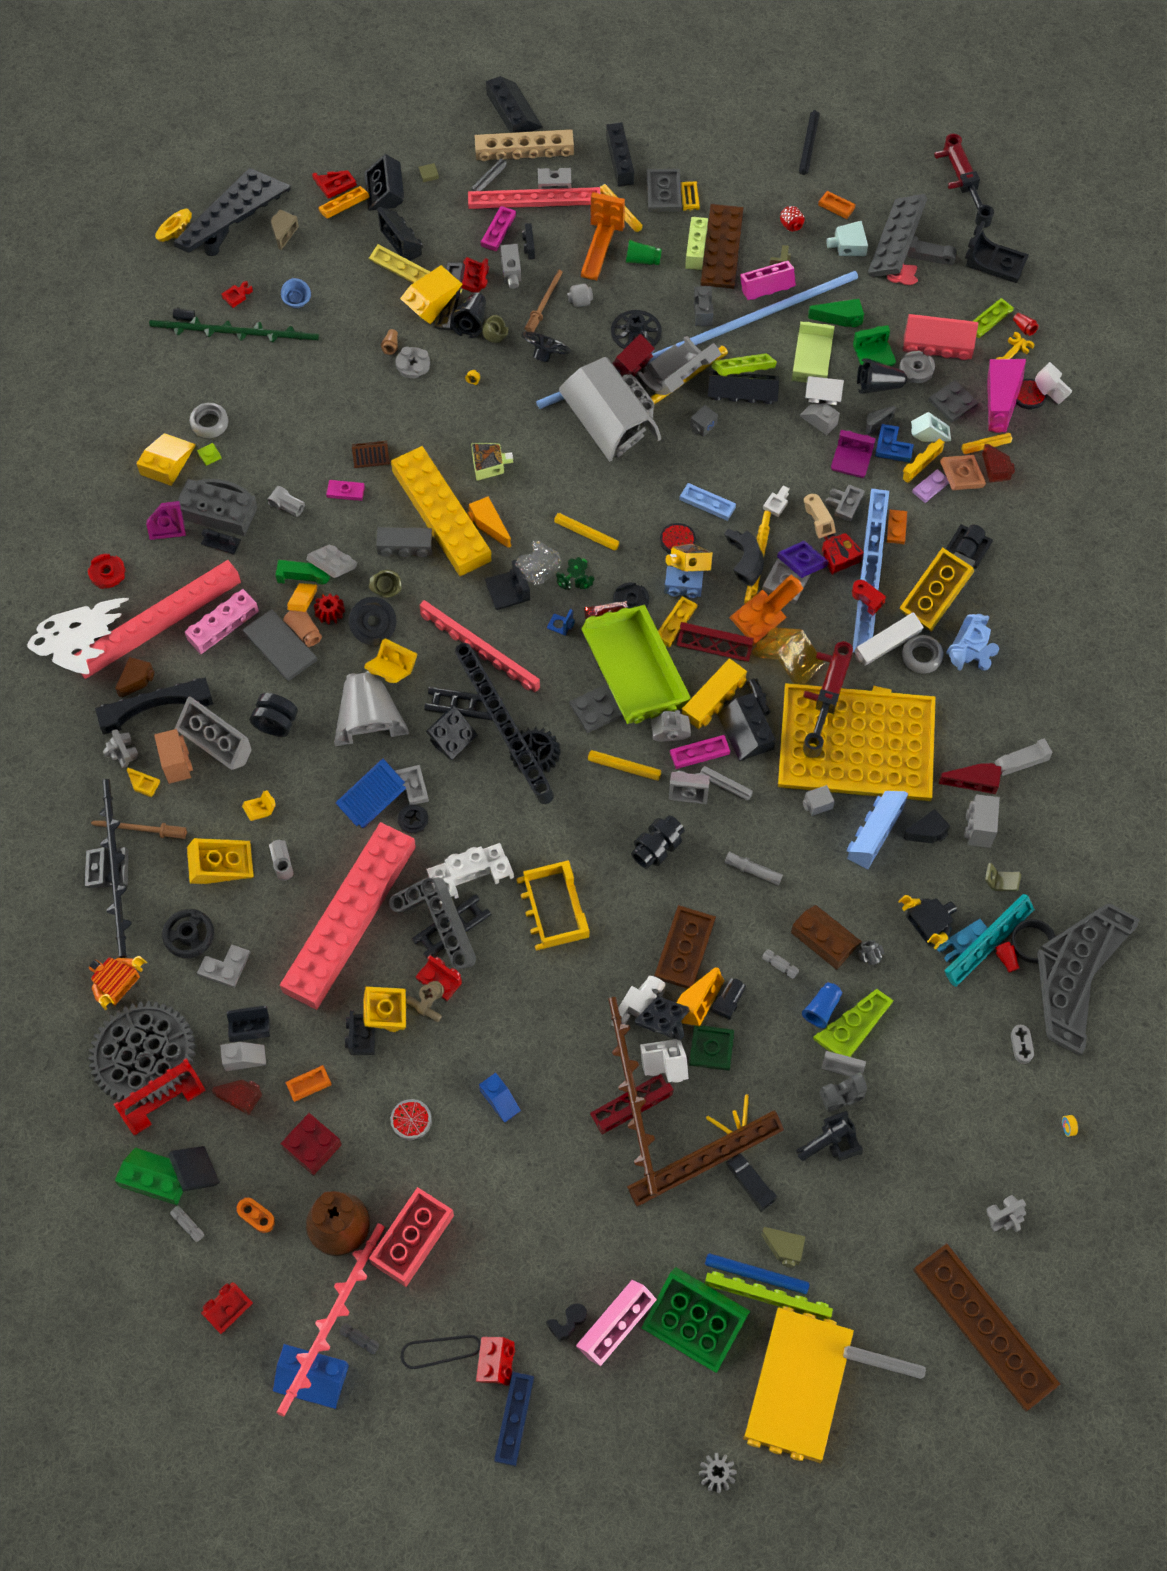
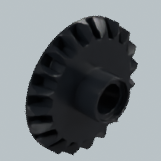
[349,597,397,645]

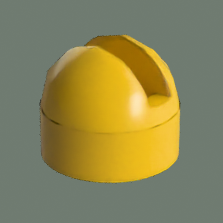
[465,370,481,385]

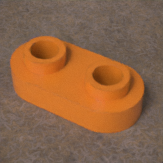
[237,1198,275,1233]

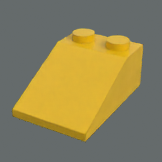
[400,265,462,325]
[136,433,196,486]
[187,838,254,884]

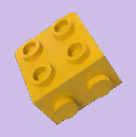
[364,638,417,683]

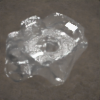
[515,541,562,585]

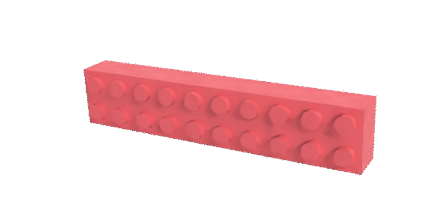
[280,822,416,1010]

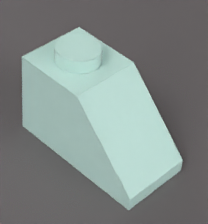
[911,412,951,442]

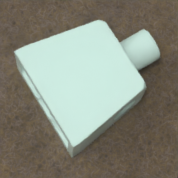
[827,221,868,256]

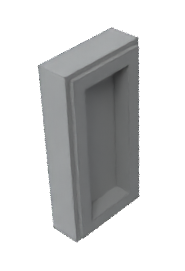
[821,1051,866,1076]

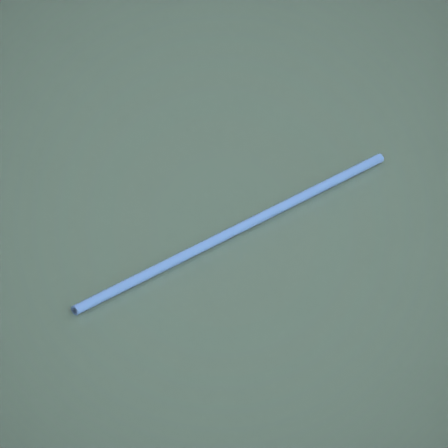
[536,271,858,409]

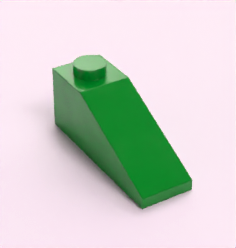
[808,299,864,327]

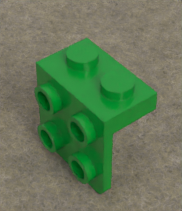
[853,325,896,366]

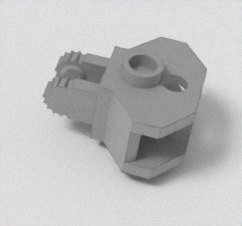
[651,710,691,742]

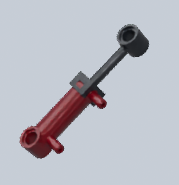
[934,133,994,228]
[803,641,853,758]

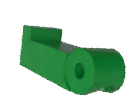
[275,560,330,585]

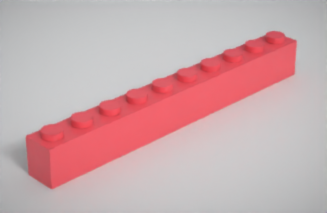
[74,560,241,679]

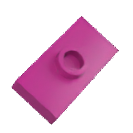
[326,480,365,501]

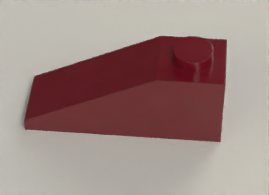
[939,763,1001,794]

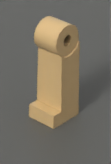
[804,494,836,538]

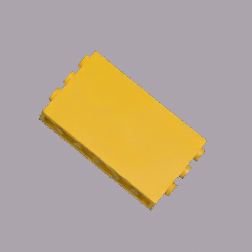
[743,1306,854,1463]

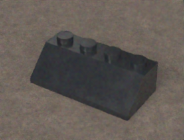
[486,76,543,133]
[708,371,780,404]

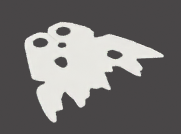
[27,598,129,674]

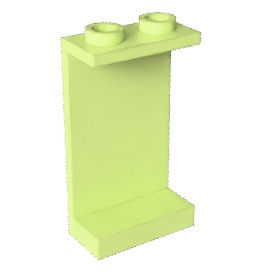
[792,322,835,383]

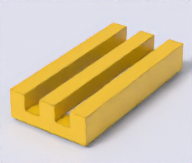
[680,181,700,211]

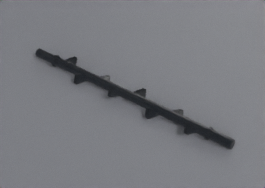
[99,779,132,958]

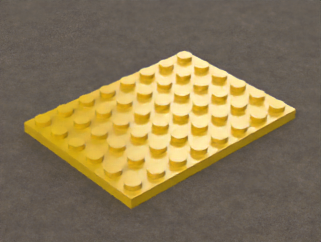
[778,683,935,801]

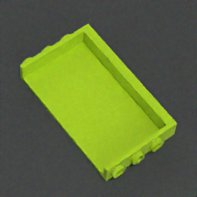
[582,605,691,724]

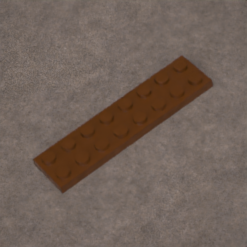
[913,1243,1060,1412]

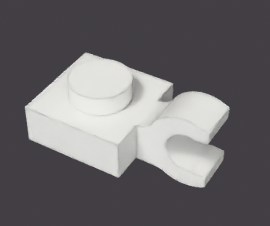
[763,485,789,517]

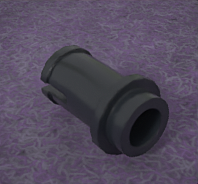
[173,307,195,321]

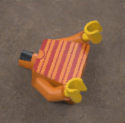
[89,956,147,1010]

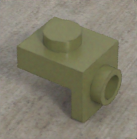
[769,245,791,266]

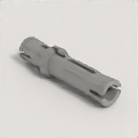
[724,851,783,886]

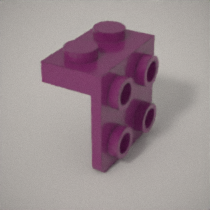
[831,430,876,478]

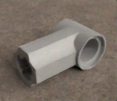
[267,486,305,517]
[269,839,293,881]

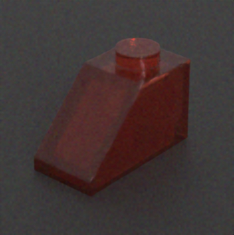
[982,444,1015,483]
[584,601,627,619]
[212,1079,262,1115]

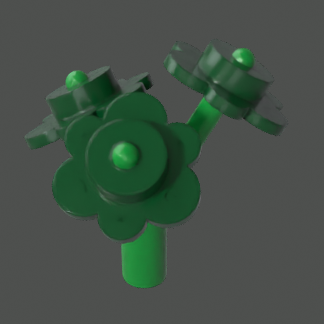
[556,557,595,590]

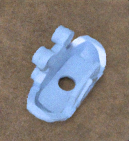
[946,614,999,671]

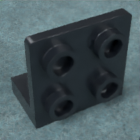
[485,559,530,610]

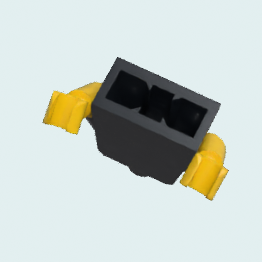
[898,895,957,949]

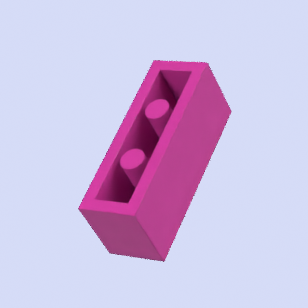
[740,261,796,300]

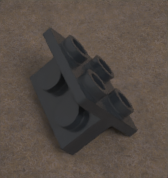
[635,997,690,1040]

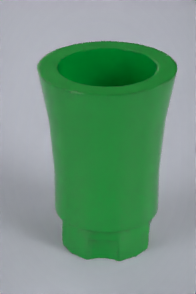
[626,239,662,265]

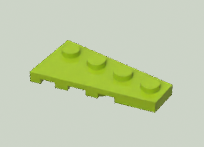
[813,989,893,1057]

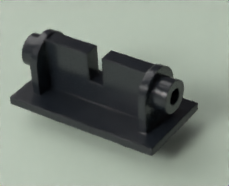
[201,528,241,554]

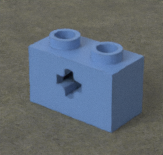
[665,566,703,598]

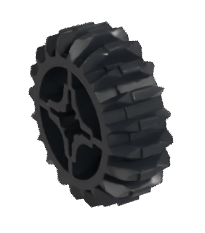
[509,726,561,773]

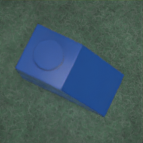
[479,1073,521,1123]

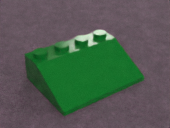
[642,1267,750,1373]

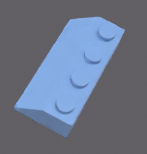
[847,791,908,870]

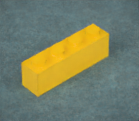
[682,658,747,729]

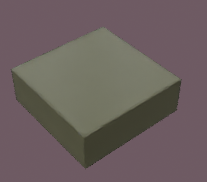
[419,163,439,182]

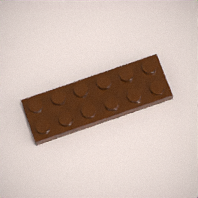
[701,204,744,289]

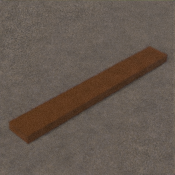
[627,1110,784,1207]

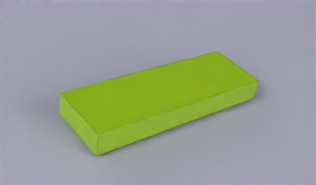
[973,298,1014,338]

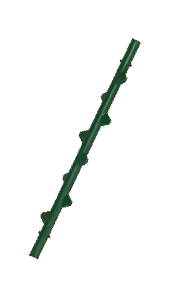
[149,317,319,342]

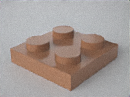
[940,455,986,490]

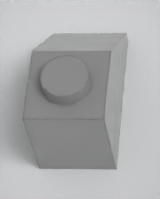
[800,403,840,435]
[220,1042,266,1071]

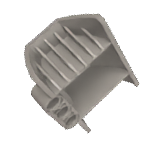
[559,357,661,462]

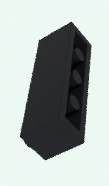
[606,122,634,187]

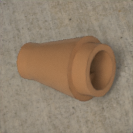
[381,329,398,355]

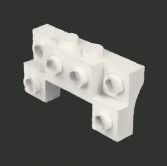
[427,843,514,904]

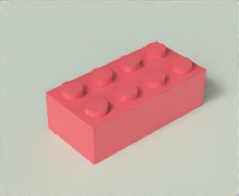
[369,1187,454,1287]

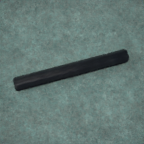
[799,110,820,175]

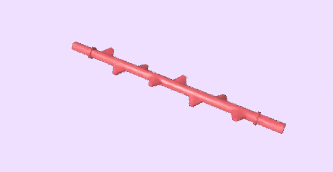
[277,1223,385,1417]

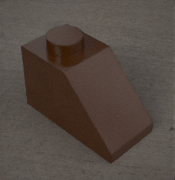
[115,657,154,697]

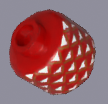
[780,206,805,232]

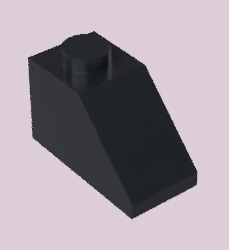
[903,809,950,844]

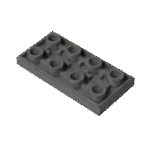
[242,609,318,681]

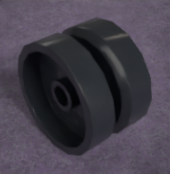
[249,693,298,737]

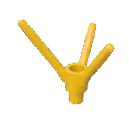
[706,1094,749,1134]

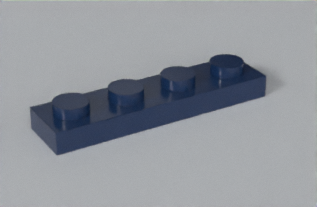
[494,1372,534,1467]

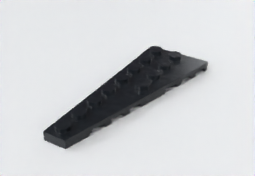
[174,168,291,253]

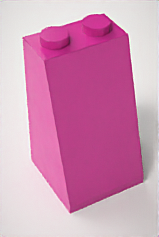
[987,359,1026,433]

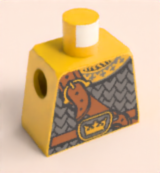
[666,544,713,571]

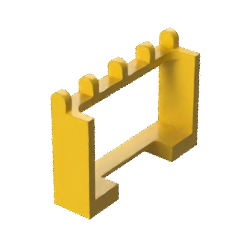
[516,860,589,951]

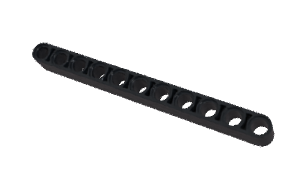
[455,643,554,804]

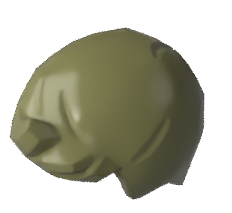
[482,315,508,343]
[369,570,402,598]

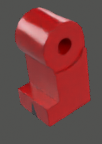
[852,580,886,616]

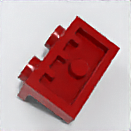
[415,955,462,1001]
[201,1282,253,1334]

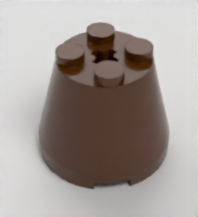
[306,1191,370,1256]

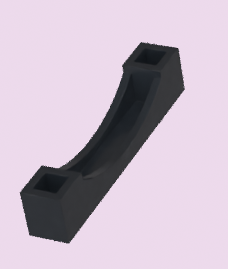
[95,677,214,735]

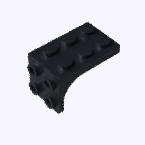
[965,221,1029,283]

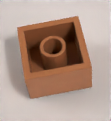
[154,729,193,784]

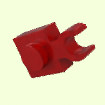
[222,281,253,308]

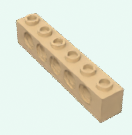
[475,130,574,161]

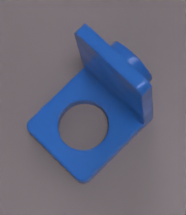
[547,609,575,636]

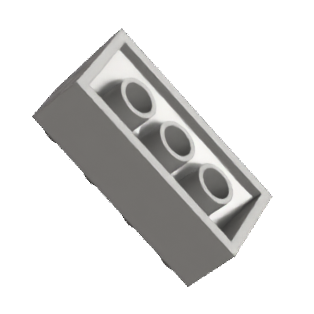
[175,697,251,770]

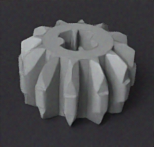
[699,1453,737,1493]

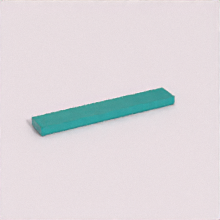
[944,894,1035,987]

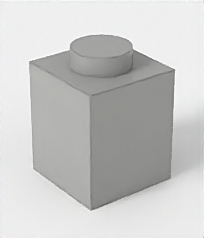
[803,785,835,816]

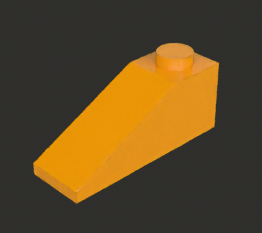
[467,496,511,548]
[676,967,724,1026]

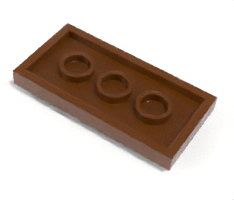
[654,905,716,989]

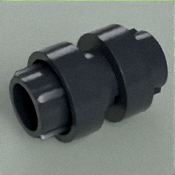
[631,815,685,869]

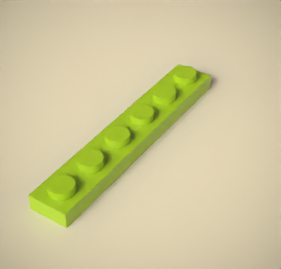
[705,1271,833,1320]

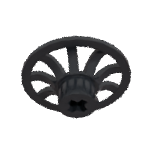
[611,310,662,349]
[521,331,571,362]

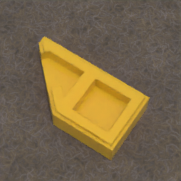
[127,768,160,798]

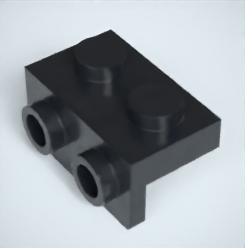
[227,1006,270,1042]
[345,1010,376,1055]

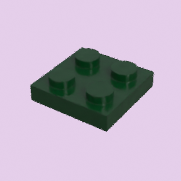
[689,1025,734,1071]

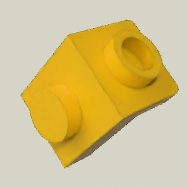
[242,790,275,821]

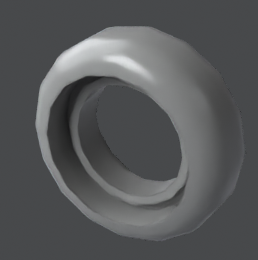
[189,403,229,439]
[902,635,943,674]

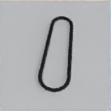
[400,1335,481,1369]

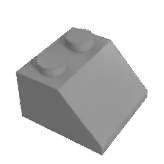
[669,771,710,804]

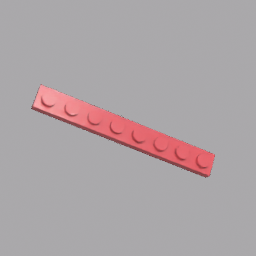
[468,187,600,209]
[419,600,540,692]

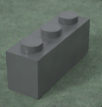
[376,527,433,557]

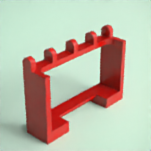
[113,1058,206,1136]

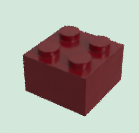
[612,334,655,377]
[280,1113,342,1176]

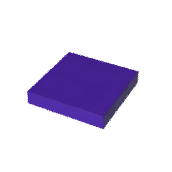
[777,541,829,578]

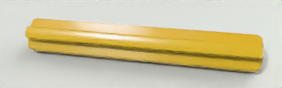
[600,184,642,232]
[554,513,619,551]
[588,750,661,781]

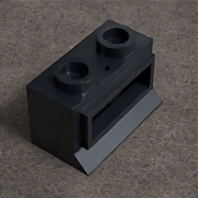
[821,1111,863,1162]

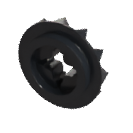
[398,805,428,834]

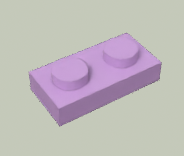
[912,469,949,503]

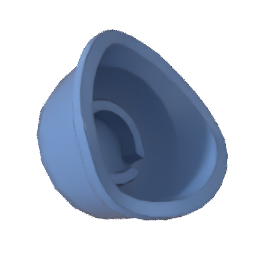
[281,278,311,308]

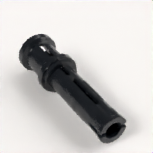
[796,1116,856,1161]

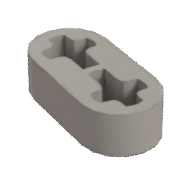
[1011,1025,1034,1064]

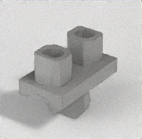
[103,730,138,768]
[987,1195,1026,1232]

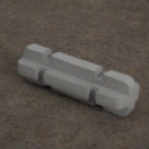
[762,949,799,979]
[170,1206,204,1242]

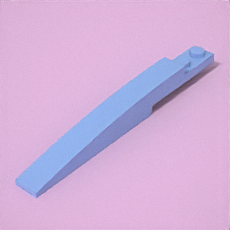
[853,489,889,653]

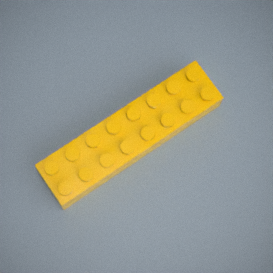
[391,446,492,576]

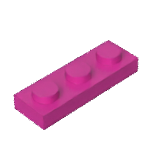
[481,206,516,251]
[670,735,730,769]

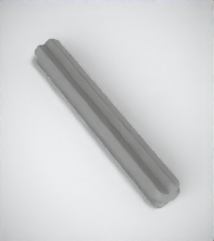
[843,1346,926,1379]

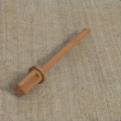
[524,270,563,332]
[91,820,187,839]

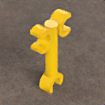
[996,332,1035,359]

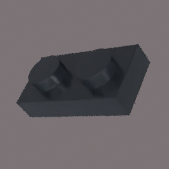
[522,223,535,260]

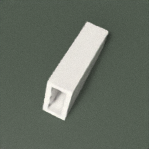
[854,612,924,666]

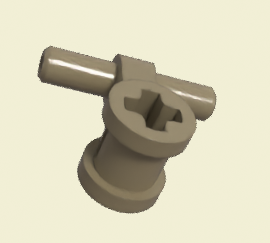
[406,981,444,1022]

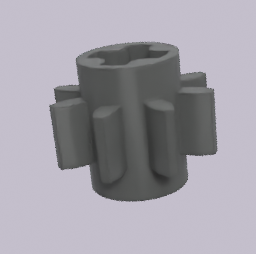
[858,940,885,965]

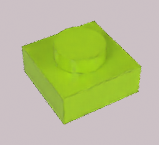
[197,443,221,466]

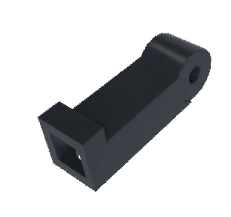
[726,1153,777,1212]

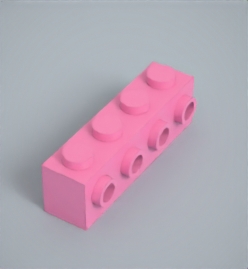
[185,589,259,654]
[576,1280,657,1366]

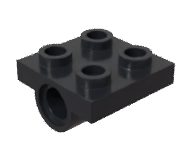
[946,524,993,569]
[426,706,478,760]

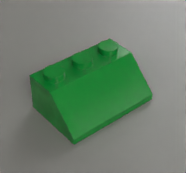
[115,1148,183,1206]

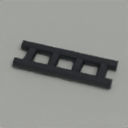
[424,687,503,721]
[411,894,492,959]

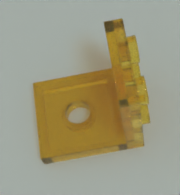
[752,627,824,685]

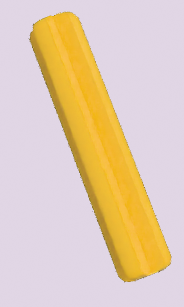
[961,433,1012,454]

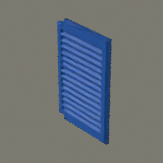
[335,759,406,828]

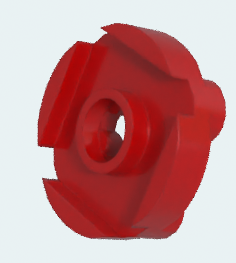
[88,554,126,589]

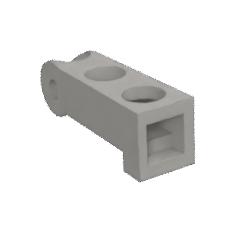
[995,738,1053,776]

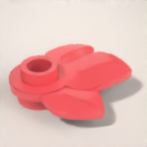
[887,264,918,285]

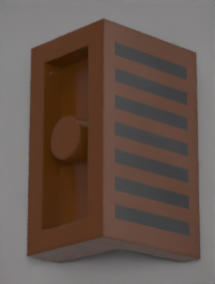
[352,440,390,468]

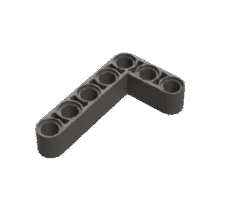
[389,877,476,969]

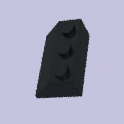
[364,154,405,211]
[377,207,423,261]
[717,693,776,761]

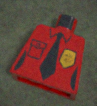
[822,533,864,574]

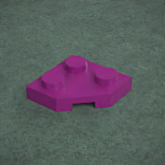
[146,501,186,540]

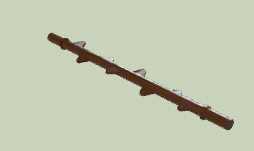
[608,997,658,1196]

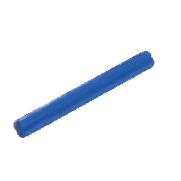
[705,1254,809,1294]

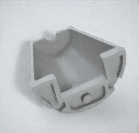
[334,671,409,746]

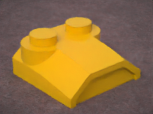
[363,987,406,1032]

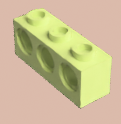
[685,217,708,270]

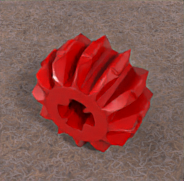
[314,593,345,625]

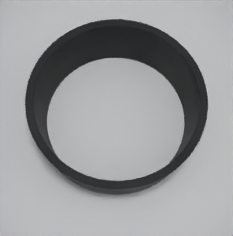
[1012,919,1056,963]

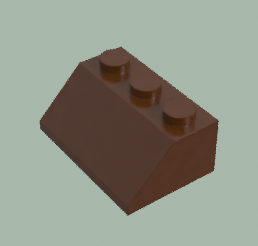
[791,905,862,970]

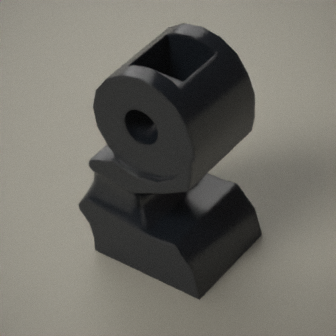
[546,1303,587,1342]

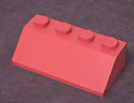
[903,314,978,360]

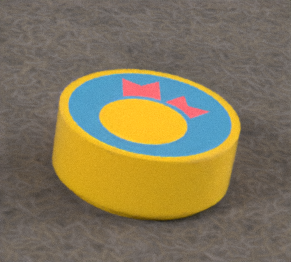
[1062,1115,1078,1137]

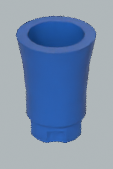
[802,982,843,1028]

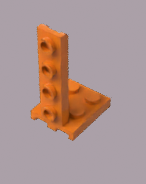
[581,192,625,281]
[729,574,804,645]

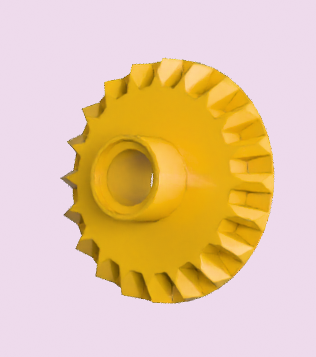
[155,209,192,242]

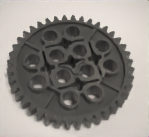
[88,1001,196,1105]

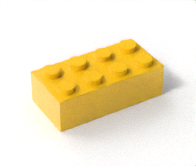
[899,547,974,632]

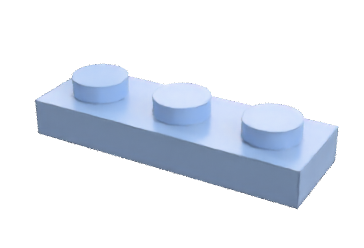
[680,483,736,521]

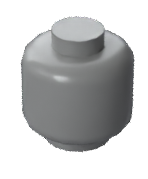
[567,284,593,308]

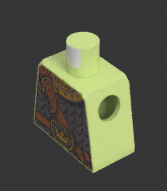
[471,443,513,480]

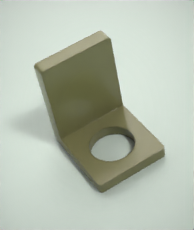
[985,863,1021,891]

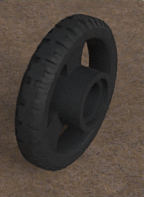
[162,909,214,958]

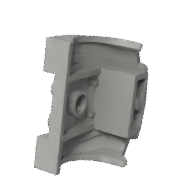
[638,336,722,395]

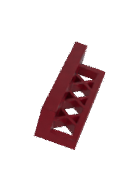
[677,622,754,662]
[590,1073,674,1135]

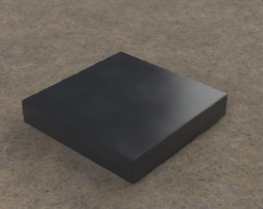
[168,1146,220,1191]

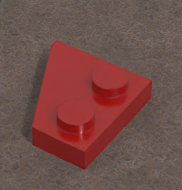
[312,170,357,199]

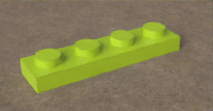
[712,353,777,376]

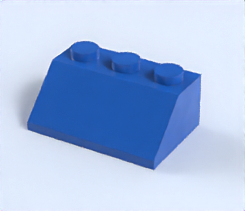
[273,1344,349,1409]

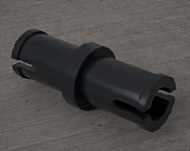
[747,678,771,716]

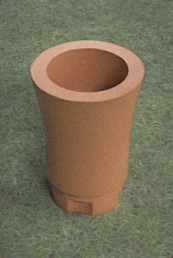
[283,610,322,647]

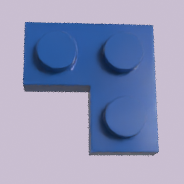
[875,424,914,463]

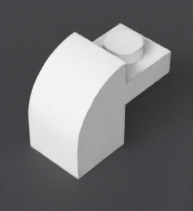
[1035,362,1072,404]

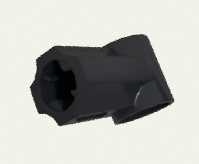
[203,229,229,256]
[712,978,746,1020]

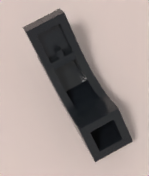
[724,528,764,587]

